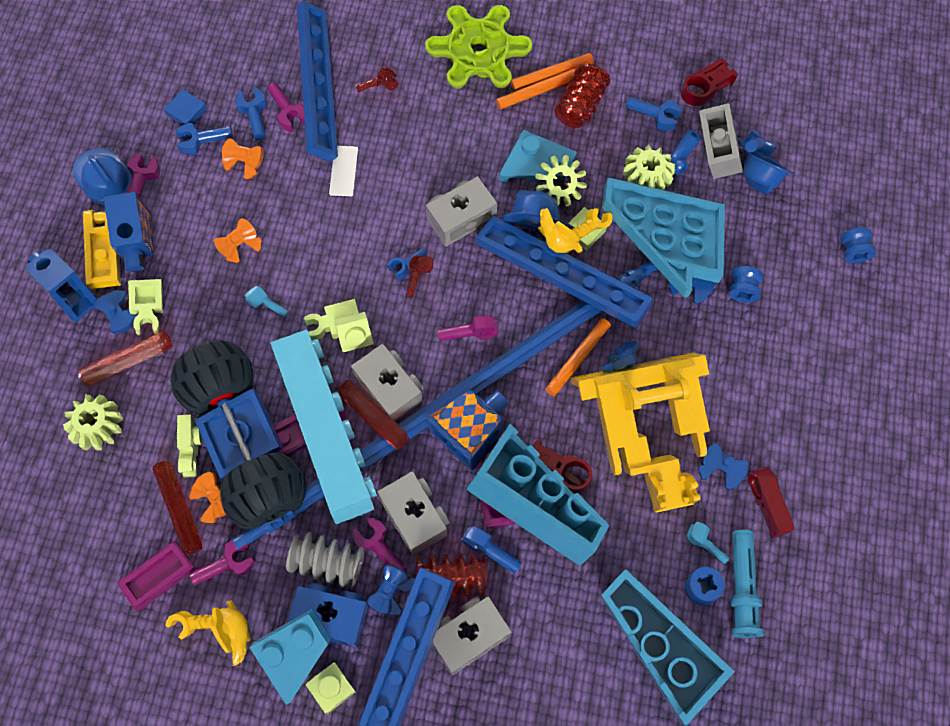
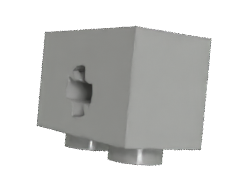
[699,103,743,179]
[426,176,497,247]
[351,344,423,425]
[377,471,449,556]
[432,597,512,676]

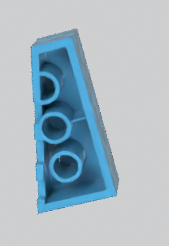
[466,424,610,566]
[600,569,735,726]

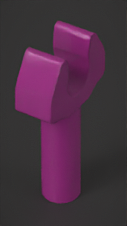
[267,83,305,133]
[127,153,160,196]
[438,316,498,341]
[353,518,406,570]
[189,541,256,585]

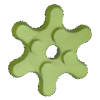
[425,5,532,89]

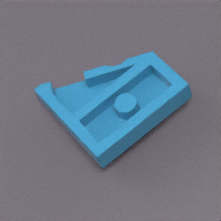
[499,130,577,182]
[249,609,331,705]

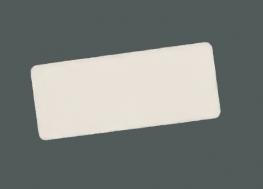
[329,146,358,197]

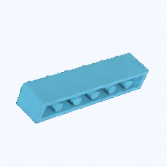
[270,329,377,524]

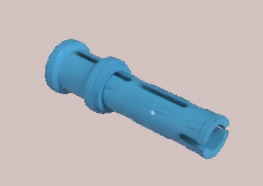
[730,530,764,638]

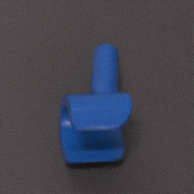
[387,247,428,280]

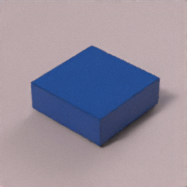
[164,89,207,125]

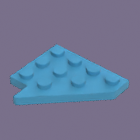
[602,178,725,297]

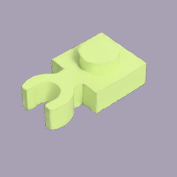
[128,279,163,335]
[304,299,359,341]
[177,414,203,477]

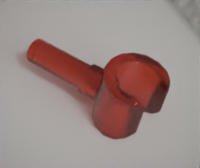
[356,67,399,92]
[406,256,433,298]

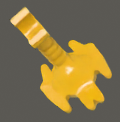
[538,208,613,254]
[165,600,251,666]

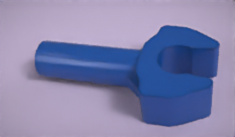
[235,87,267,140]
[626,97,682,131]
[175,123,233,155]
[745,130,777,157]
[461,526,522,574]

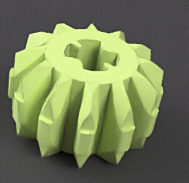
[623,144,675,190]
[535,155,587,206]
[63,394,123,451]

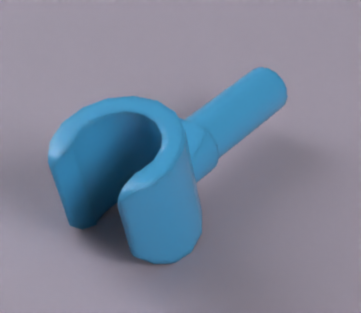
[244,286,289,318]
[687,522,729,564]

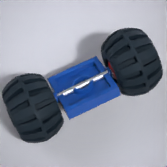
[170,340,306,529]

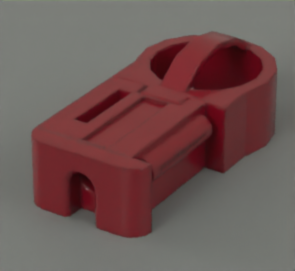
[680,59,738,106]
[533,440,592,494]
[748,467,794,538]

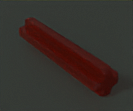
[78,331,173,386]
[338,380,409,450]
[152,460,202,555]

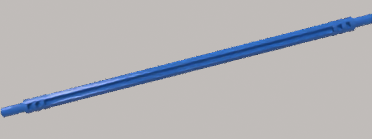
[232,260,658,551]

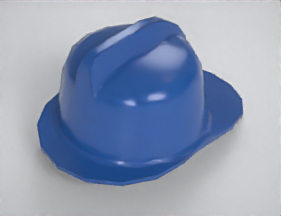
[738,138,795,194]
[73,148,132,206]
[503,190,575,230]

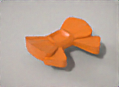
[222,139,264,180]
[214,218,262,263]
[189,472,226,523]

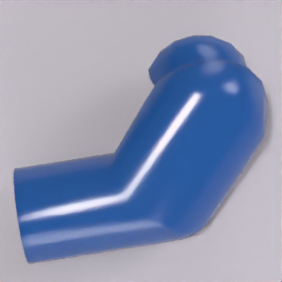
[670,130,701,175]

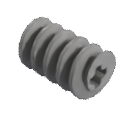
[286,532,364,588]

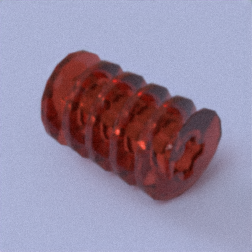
[555,63,611,129]
[416,552,487,598]

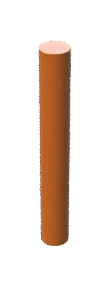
[510,53,594,91]
[496,68,578,110]
[545,318,611,397]

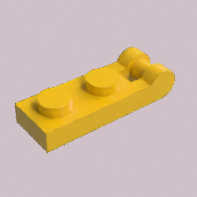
[83,210,121,289]

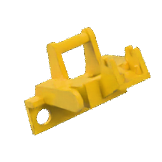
[571,352,710,513]

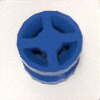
[840,227,877,263]
[729,266,763,303]
[685,566,725,606]

